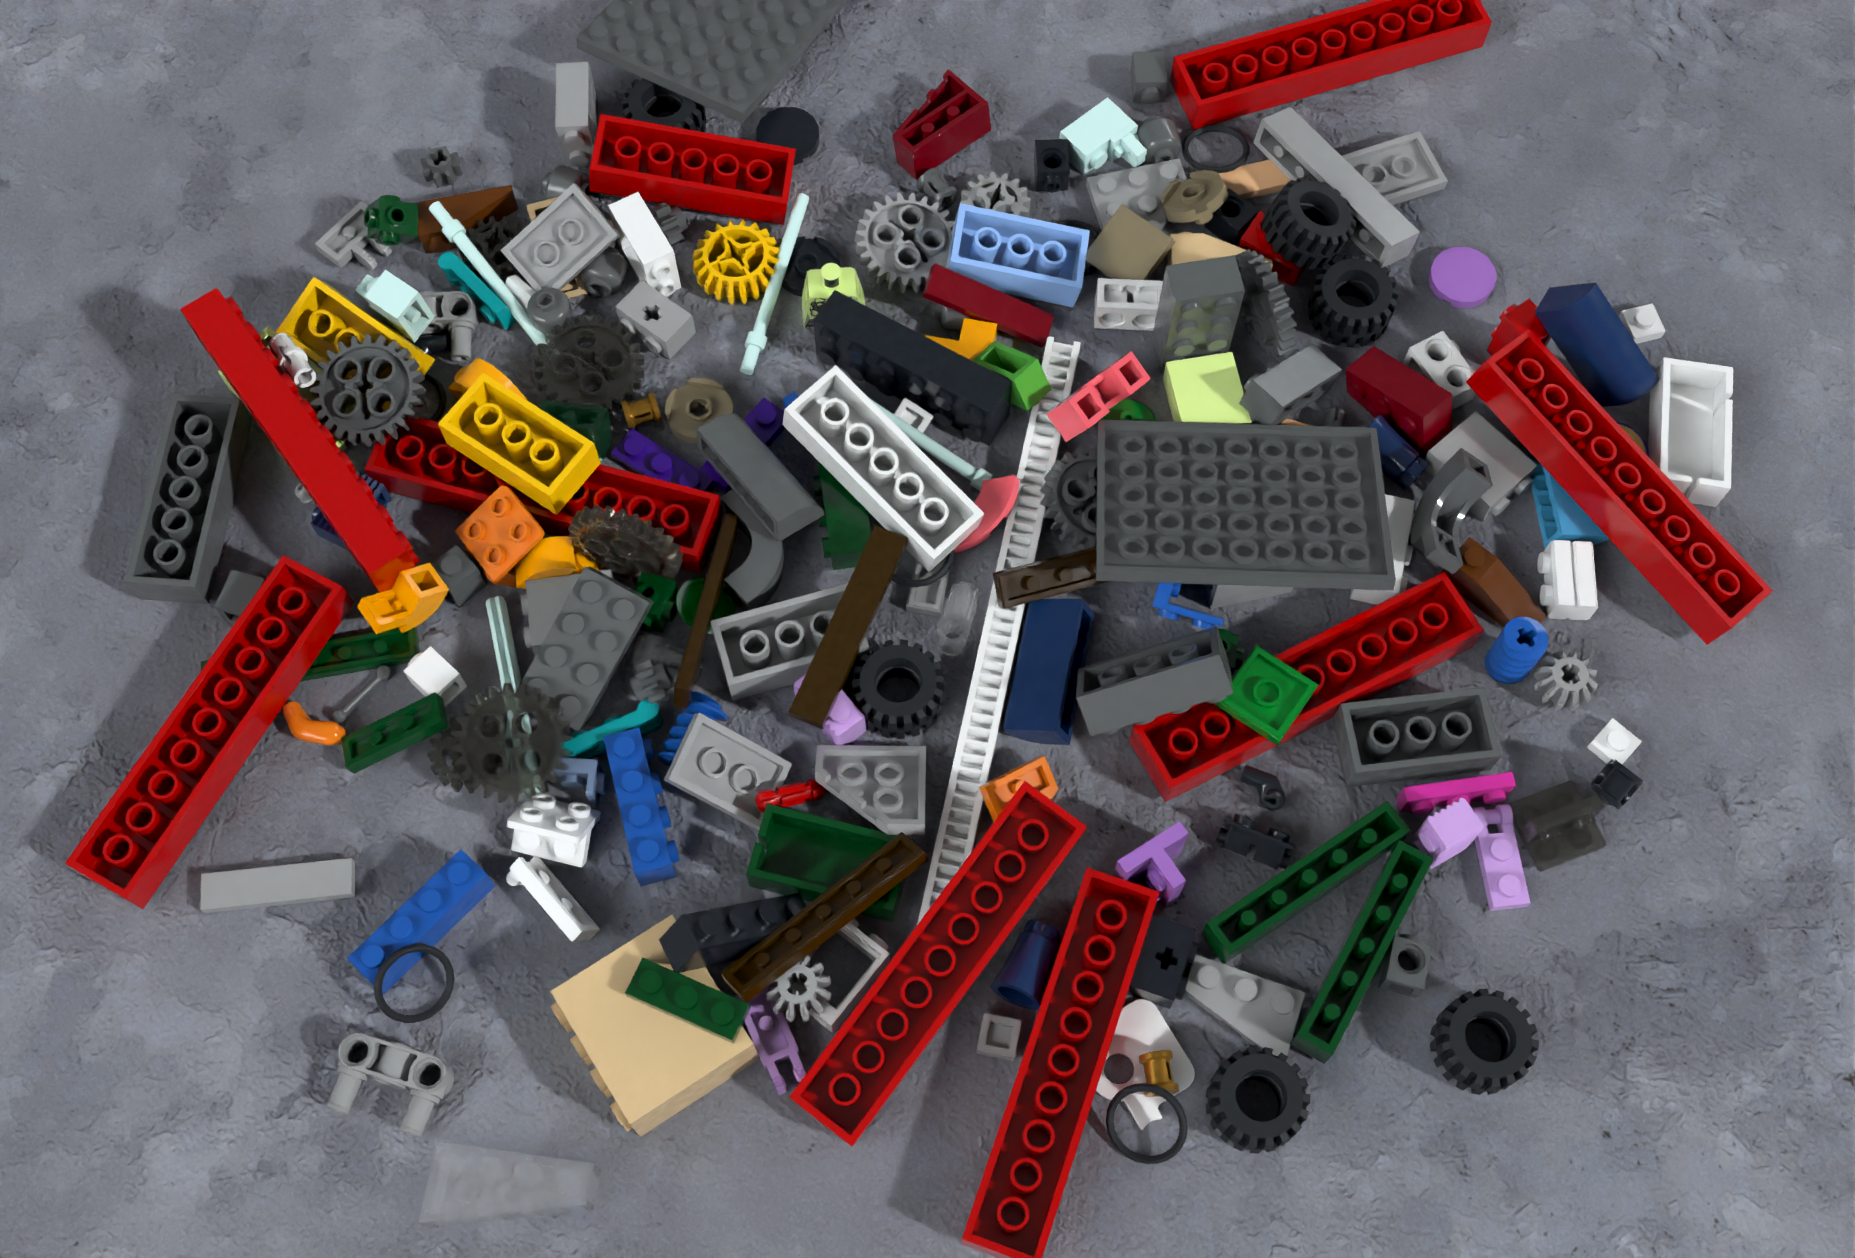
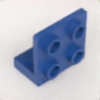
[1152,583,1224,629]

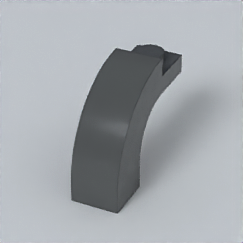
[1411,448,1493,574]
[721,490,784,611]

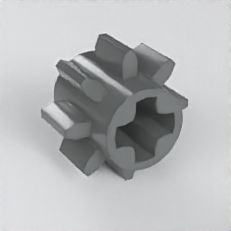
[420,146,463,188]
[651,202,688,245]
[630,659,675,705]

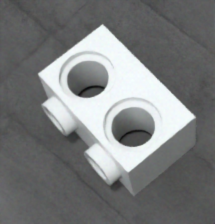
[1094,278,1163,331]
[1403,331,1476,410]

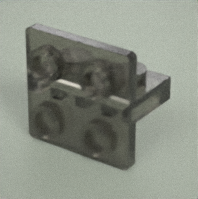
[1509,780,1606,872]

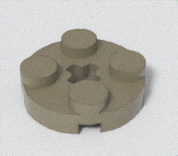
[1161,170,1229,224]
[665,378,734,444]

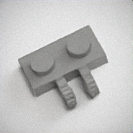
[315,201,392,270]

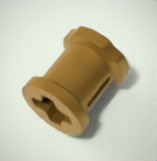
[621,392,662,430]
[1139,1050,1179,1097]

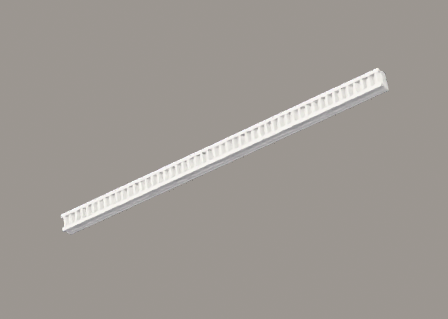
[917,336,1081,925]

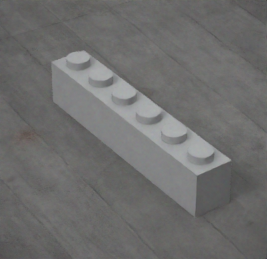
[1253,107,1420,268]

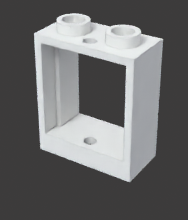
[608,192,681,297]
[791,919,890,1033]

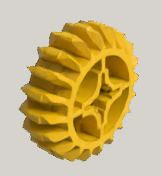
[693,219,779,306]

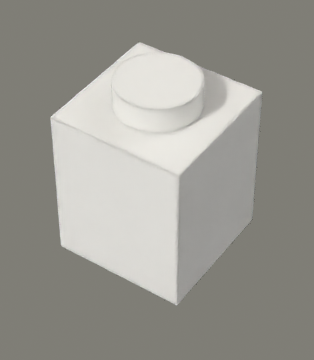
[404,646,467,707]

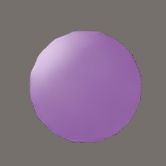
[1428,247,1497,308]

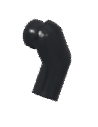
[1240,765,1285,810]

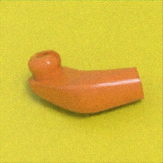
[282,701,346,746]

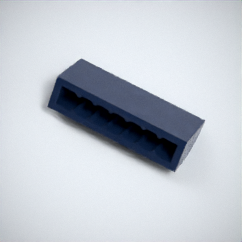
[1534,282,1659,407]
[1003,599,1095,745]

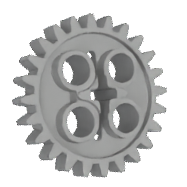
[854,193,954,293]

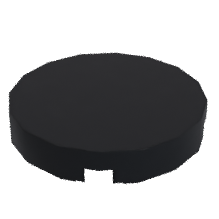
[756,107,820,165]
[782,236,841,297]

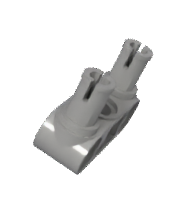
[379,291,480,363]
[326,1033,454,1138]

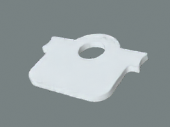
[1096,999,1195,1130]

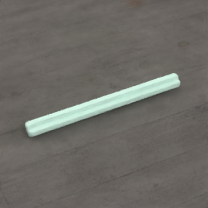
[486,596,543,796]

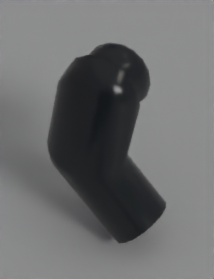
[411,334,450,355]

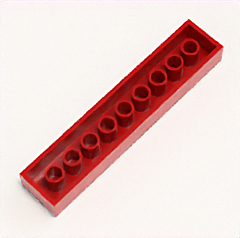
[1170,0,1492,130]
[180,287,420,593]
[1466,329,1773,645]
[364,417,723,574]
[65,555,355,909]
[1129,572,1484,802]
[789,781,1087,1147]
[961,867,1159,1258]

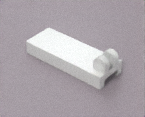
[506,856,600,942]

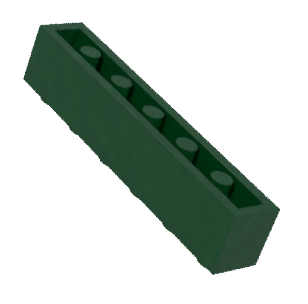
[1201,801,1411,964]
[1290,840,1434,1064]

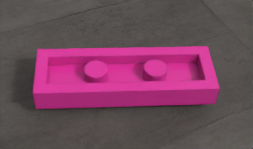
[1396,772,1516,815]

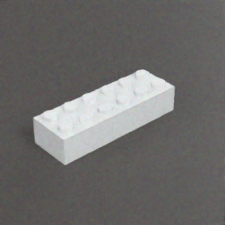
[782,365,984,572]

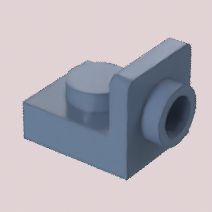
[552,757,607,805]

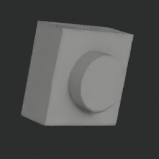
[976,1013,1022,1061]

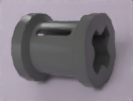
[916,168,959,212]

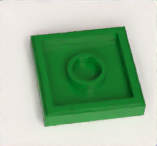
[1215,645,1318,746]

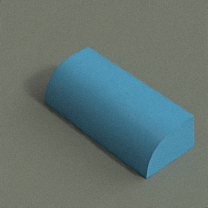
[1522,444,1609,549]

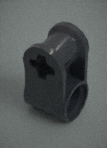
[1591,759,1643,809]

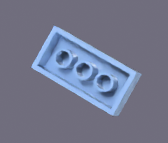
[946,203,1090,307]

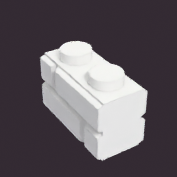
[1537,540,1598,620]

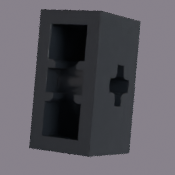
[1127,915,1199,1009]

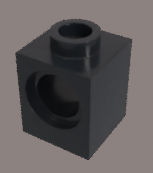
[1034,139,1070,193]
[1204,188,1260,246]

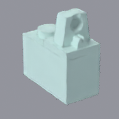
[1059,97,1147,175]
[355,270,435,343]

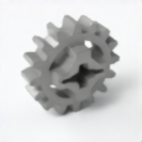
[960,172,1031,218]

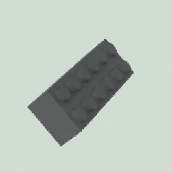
[125,394,252,604]

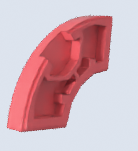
[954,475,1020,553]

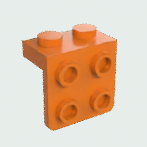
[455,486,544,588]

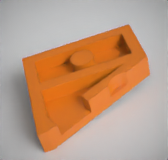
[979,756,1059,822]

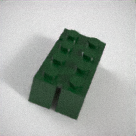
[746,804,913,922]

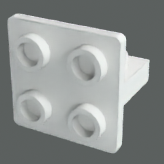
[507,794,601,868]

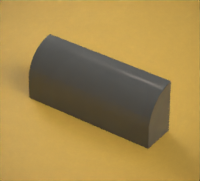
[697,413,824,542]

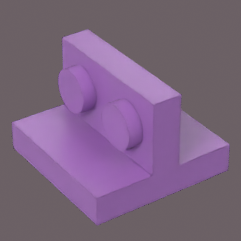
[1113,821,1189,908]

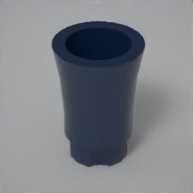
[1367,414,1429,489]
[991,920,1060,1009]

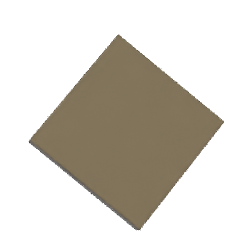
[1086,204,1175,280]

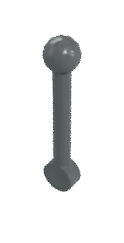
[332,665,392,723]

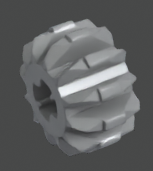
[1533,649,1598,712]
[765,955,831,1022]

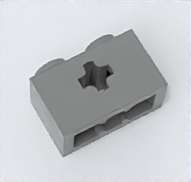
[615,280,696,360]

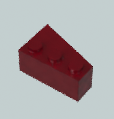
[892,69,991,180]
[1346,346,1452,460]

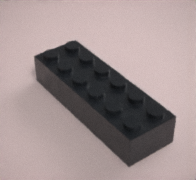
[813,290,1012,446]

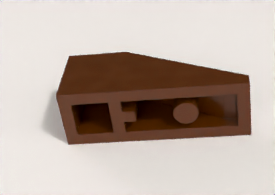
[414,185,518,254]
[1442,537,1547,628]

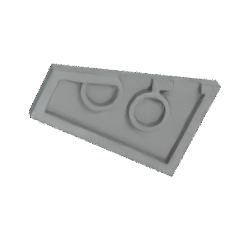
[1184,954,1305,1056]

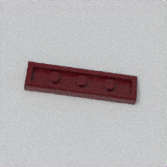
[922,263,1054,348]

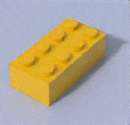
[275,277,435,410]
[438,373,601,515]

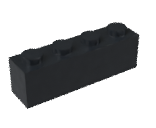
[659,893,806,974]

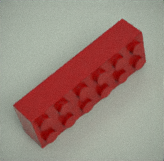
[589,114,796,225]

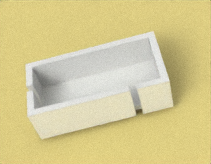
[1648,357,1733,507]

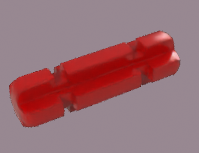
[755,778,826,813]

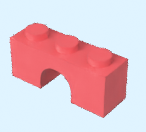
[1046,351,1151,442]

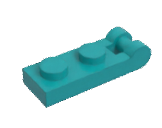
[438,252,516,330]
[562,699,663,759]

